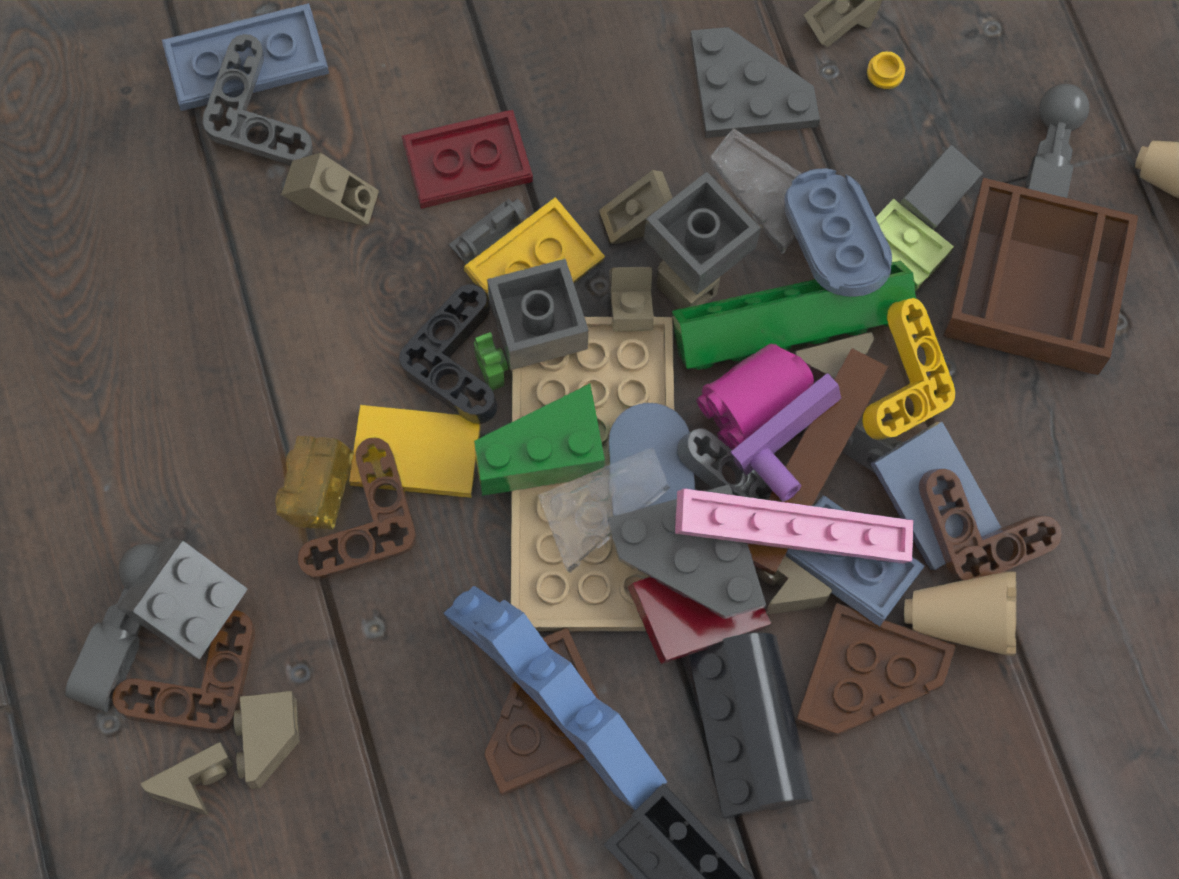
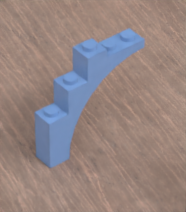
[444,586,667,810]

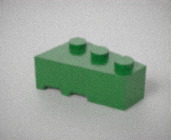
[474,383,605,496]

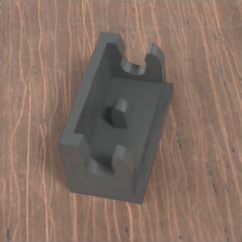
[898,145,983,229]

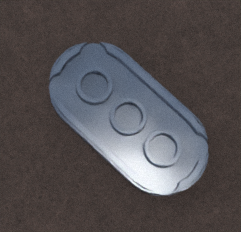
[784,168,892,297]
[609,403,695,516]

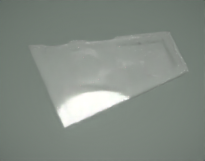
[710,128,801,254]
[538,447,670,573]

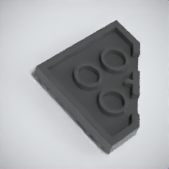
[690,27,820,138]
[608,484,766,619]

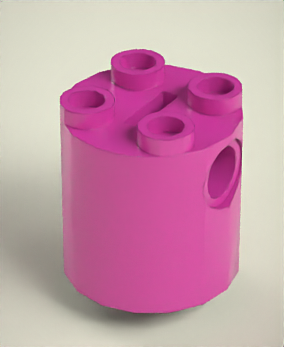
[696,343,814,450]

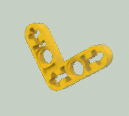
[862,298,955,440]

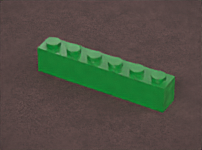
[671,260,916,370]

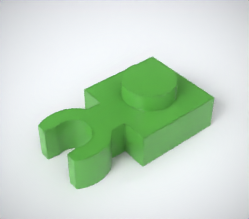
[474,332,508,390]

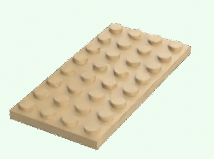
[511,317,674,631]

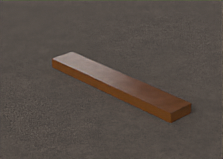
[747,348,888,576]

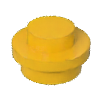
[867,51,905,89]

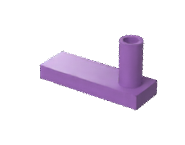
[731,373,841,502]

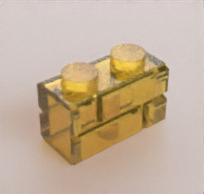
[275,436,354,530]

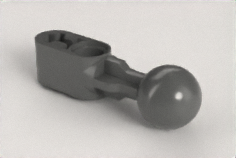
[1025,83,1089,198]
[65,543,159,712]

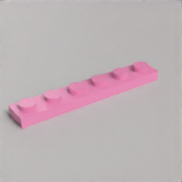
[675,489,913,564]

